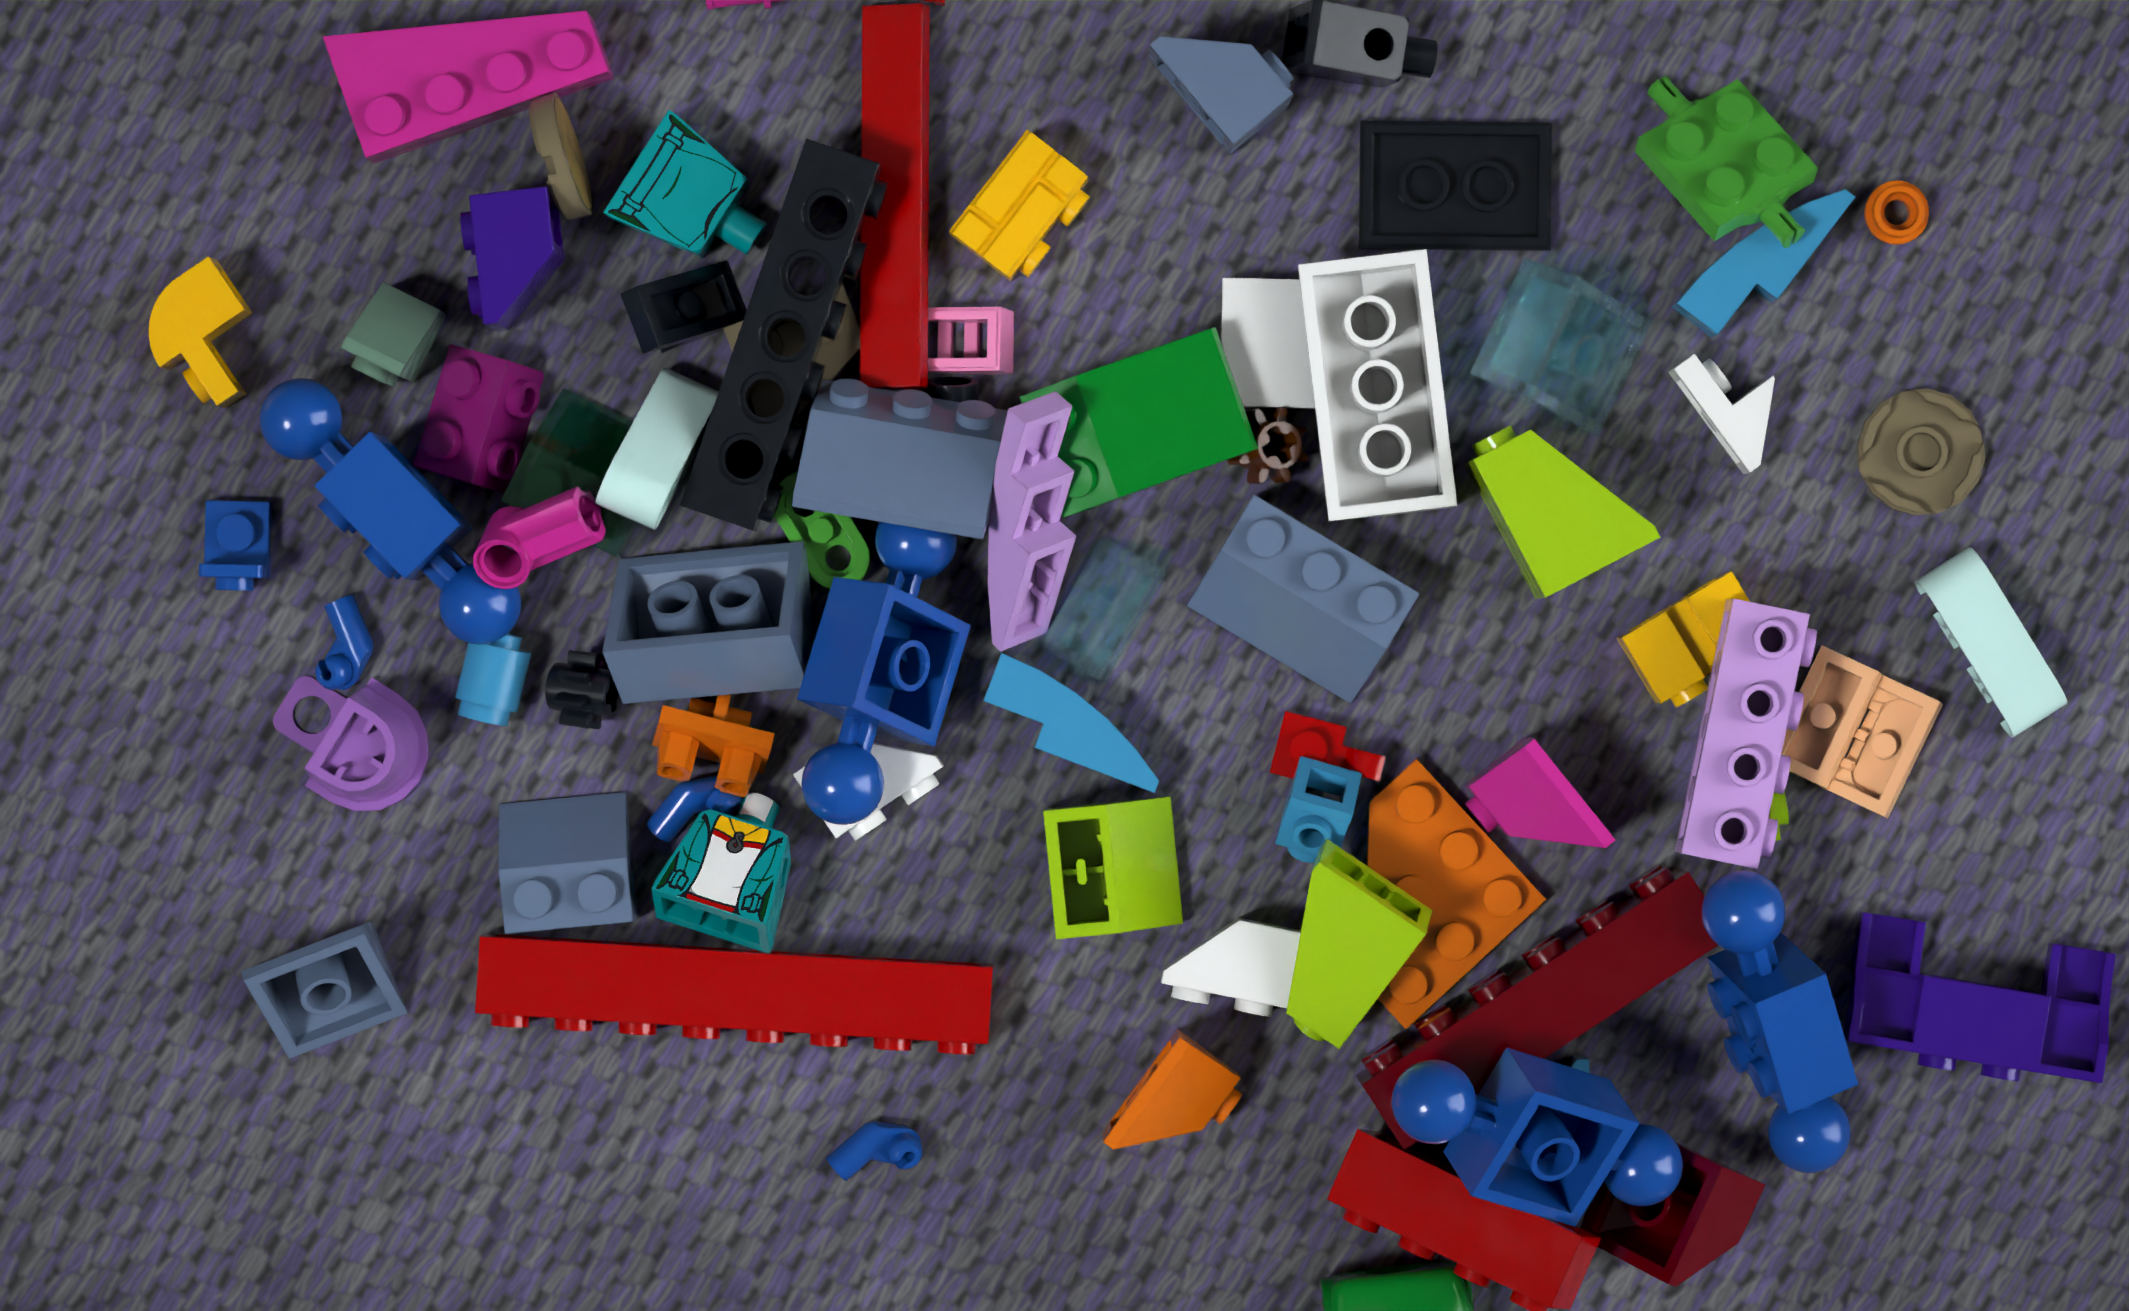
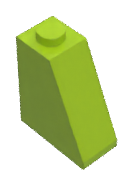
[1286,839,1433,1049]

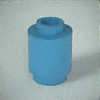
[455,633,531,726]

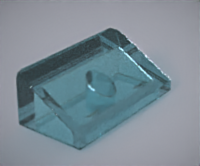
[1039,536,1167,683]

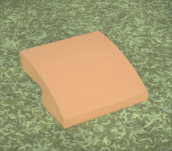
[1781,645,1943,819]

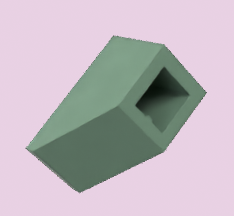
[341,282,447,387]

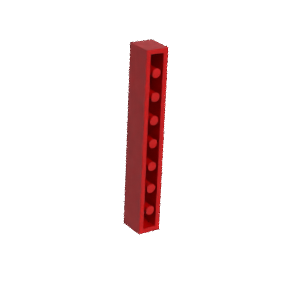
[475,933,994,1055]

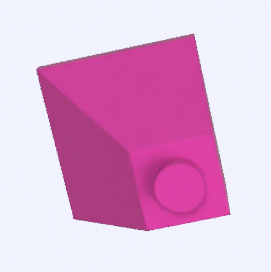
[1465,737,1615,848]

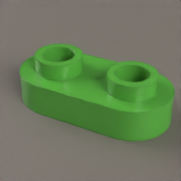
[775,472,871,589]

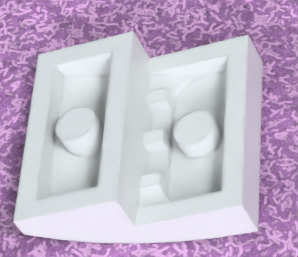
[1221,278,1315,409]

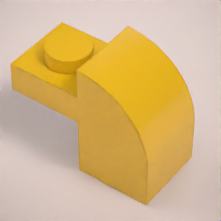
[149,256,253,408]

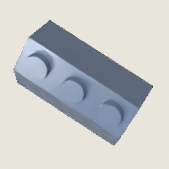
[792,379,1008,539]
[1187,495,1420,704]
[603,541,815,704]

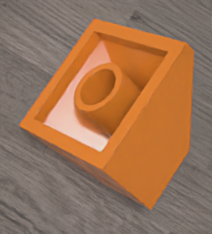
[1102,1029,1242,1150]

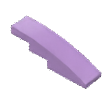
[988,391,1076,652]

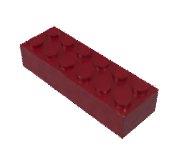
[1355,864,1718,1150]

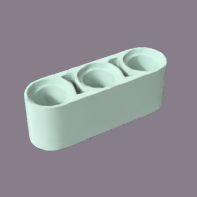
[595,367,719,530]
[1915,547,2068,738]

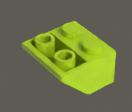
[1043,796,1183,939]

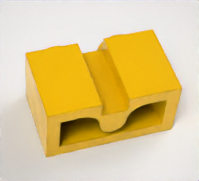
[1616,571,1750,708]

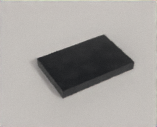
[1358,120,1552,251]

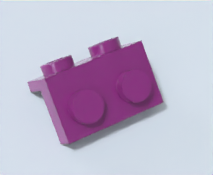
[413,344,544,494]

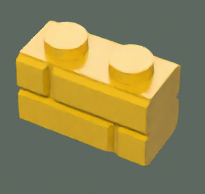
[949,130,1090,281]

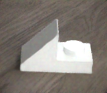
[1668,354,1775,474]

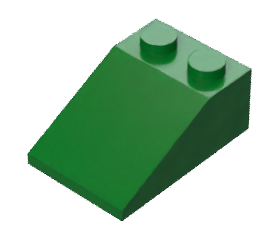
[1020,327,1258,518]

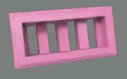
[928,307,1014,375]

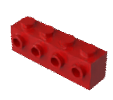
[1327,1129,1601,1311]

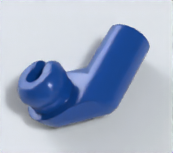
[315,594,374,690]
[646,775,742,842]
[826,1120,923,1181]

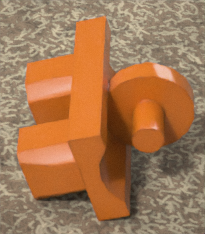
[652,694,775,797]

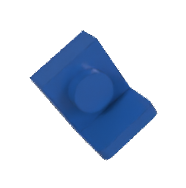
[199,500,272,591]

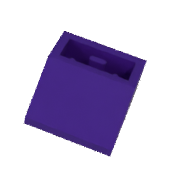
[460,187,565,332]

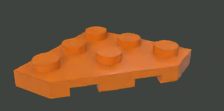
[1366,759,1547,1029]

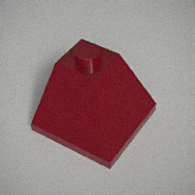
[1581,1142,1765,1287]

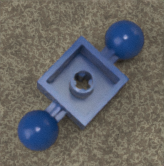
[260,378,521,645]
[797,522,971,825]
[1702,870,1859,1173]
[1392,1048,1683,1227]

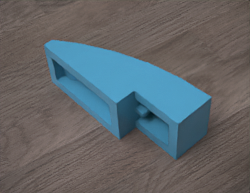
[1671,189,1855,338]
[983,653,1159,793]

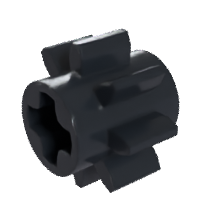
[545,650,622,729]

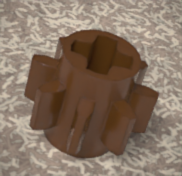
[1227,407,1308,484]

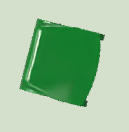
[1320,1260,1474,1311]

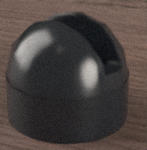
[927,377,978,403]

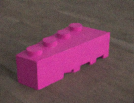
[322,11,614,164]

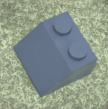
[1148,36,1293,155]
[499,792,638,934]

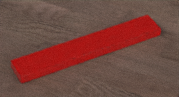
[860,3,930,389]

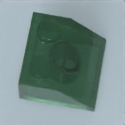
[501,388,640,558]

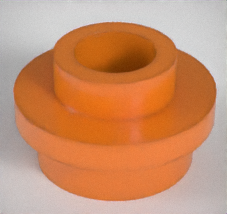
[1864,180,1929,245]

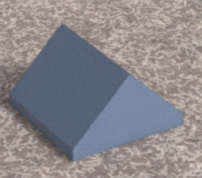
[241,921,408,1059]

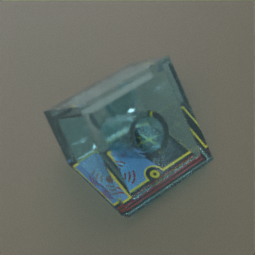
[1470,258,1652,437]

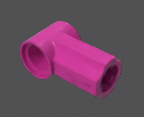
[473,486,606,589]

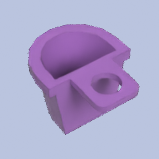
[273,676,429,811]

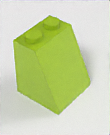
[1465,425,1661,599]

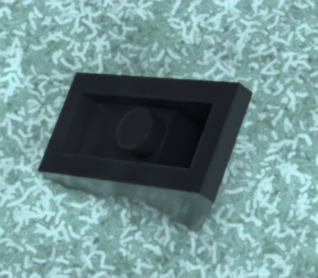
[620,261,746,354]

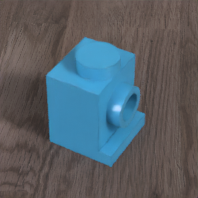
[1275,756,1362,863]

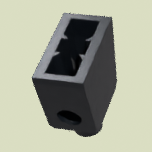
[1281,0,1438,88]

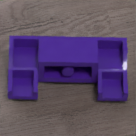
[1844,911,2116,1083]

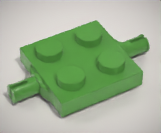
[1635,76,1818,248]

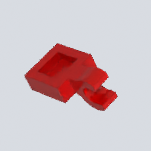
[1269,711,1386,781]

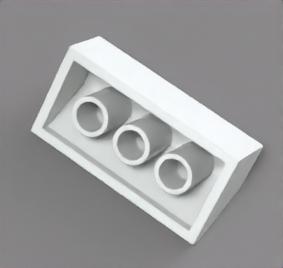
[1298,249,1457,521]

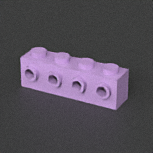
[1675,598,1817,869]

